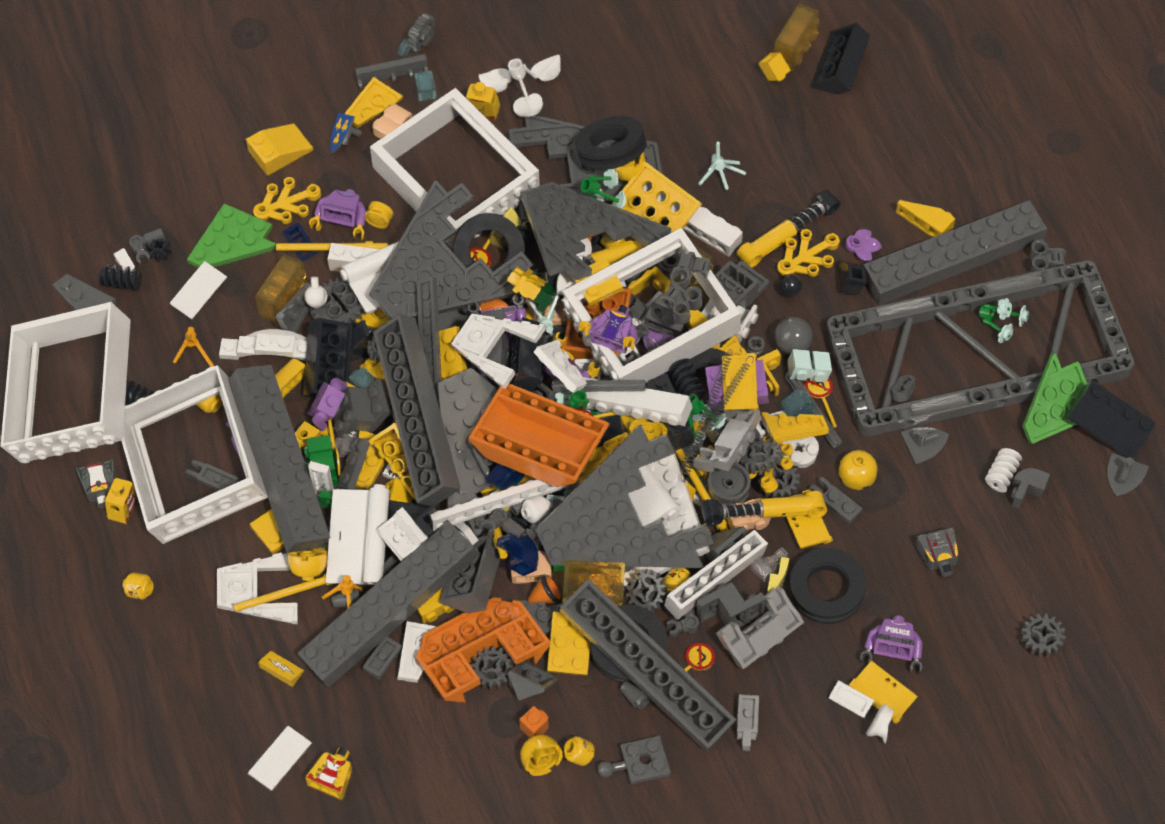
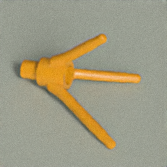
[173,327,214,367]
[322,575,363,609]

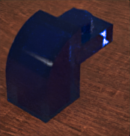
[497,533,538,576]

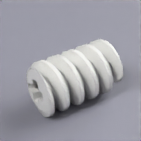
[985,448,1022,493]

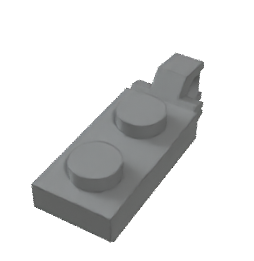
[737,694,759,751]

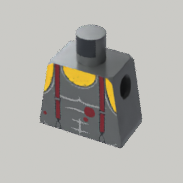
[916,528,958,577]

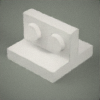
[376,507,428,561]

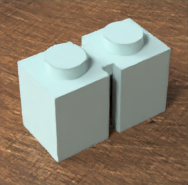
[787,349,832,382]

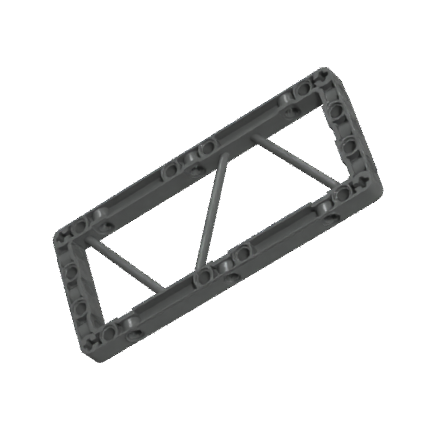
[826,261,1134,437]

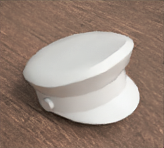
[866,703,894,744]

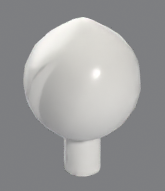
[304,277,327,309]

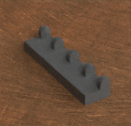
[355,54,429,89]

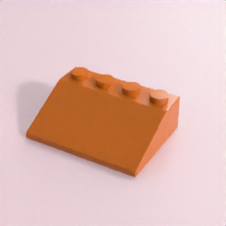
[562,289,632,360]

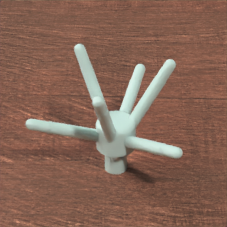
[698,142,746,190]
[515,295,559,340]

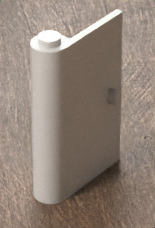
[340,241,399,314]
[581,465,680,527]
[326,484,389,585]

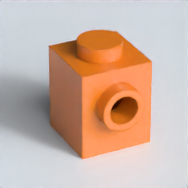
[519,706,549,738]

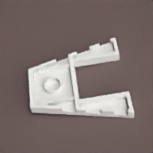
[451,314,546,389]
[217,553,298,624]

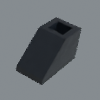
[837,260,867,295]
[351,320,373,361]

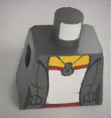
[76,460,116,508]

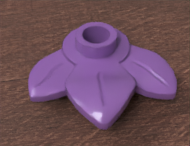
[846,229,882,261]

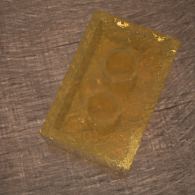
[775,3,820,71]
[255,254,308,325]
[563,560,625,606]

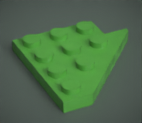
[187,204,276,268]
[1023,353,1087,444]

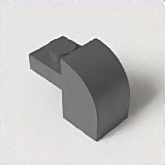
[1011,468,1050,509]

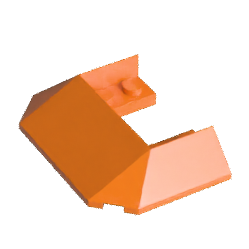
[416,597,551,703]

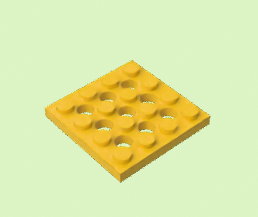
[611,161,702,241]

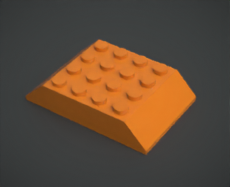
[468,383,609,487]

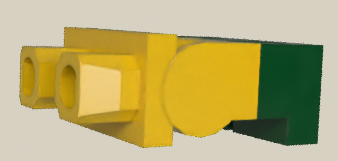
[507,266,557,313]

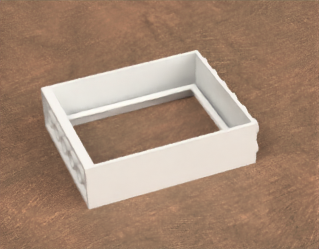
[370,88,540,249]
[562,228,741,383]
[1,302,130,463]
[122,365,268,544]

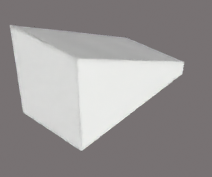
[114,248,135,272]

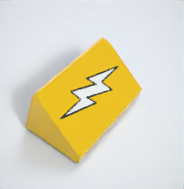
[258,651,304,687]

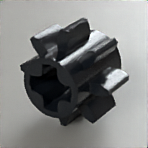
[148,238,172,262]

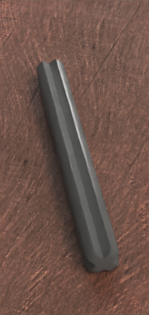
[785,372,842,448]
[552,380,646,392]

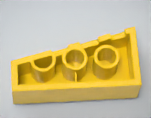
[368,423,416,501]

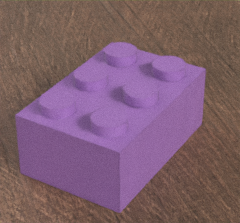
[705,359,769,411]

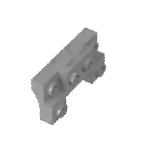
[693,409,761,472]
[716,587,804,669]

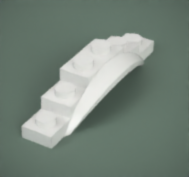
[219,329,308,361]

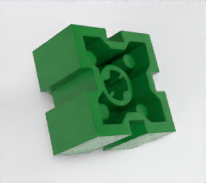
[304,435,338,488]

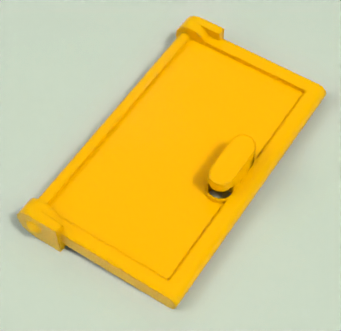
[722,353,759,411]
[786,490,833,549]
[849,661,918,724]

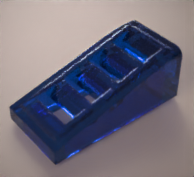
[283,222,318,262]

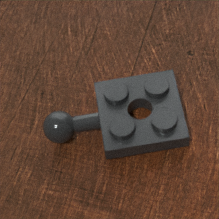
[598,736,671,785]

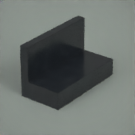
[414,505,436,538]

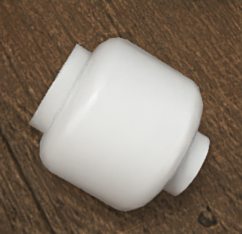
[521,495,551,523]

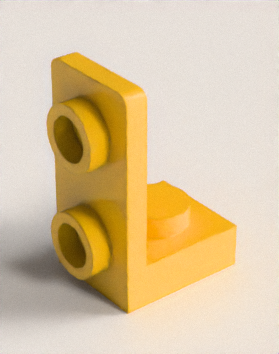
[628,267,671,295]
[757,349,781,396]

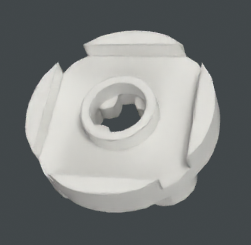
[782,437,819,468]

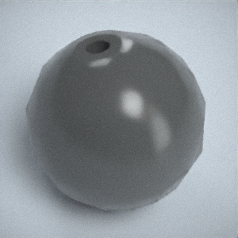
[774,316,813,355]

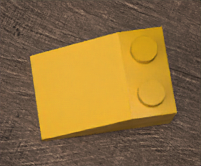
[246,124,314,176]

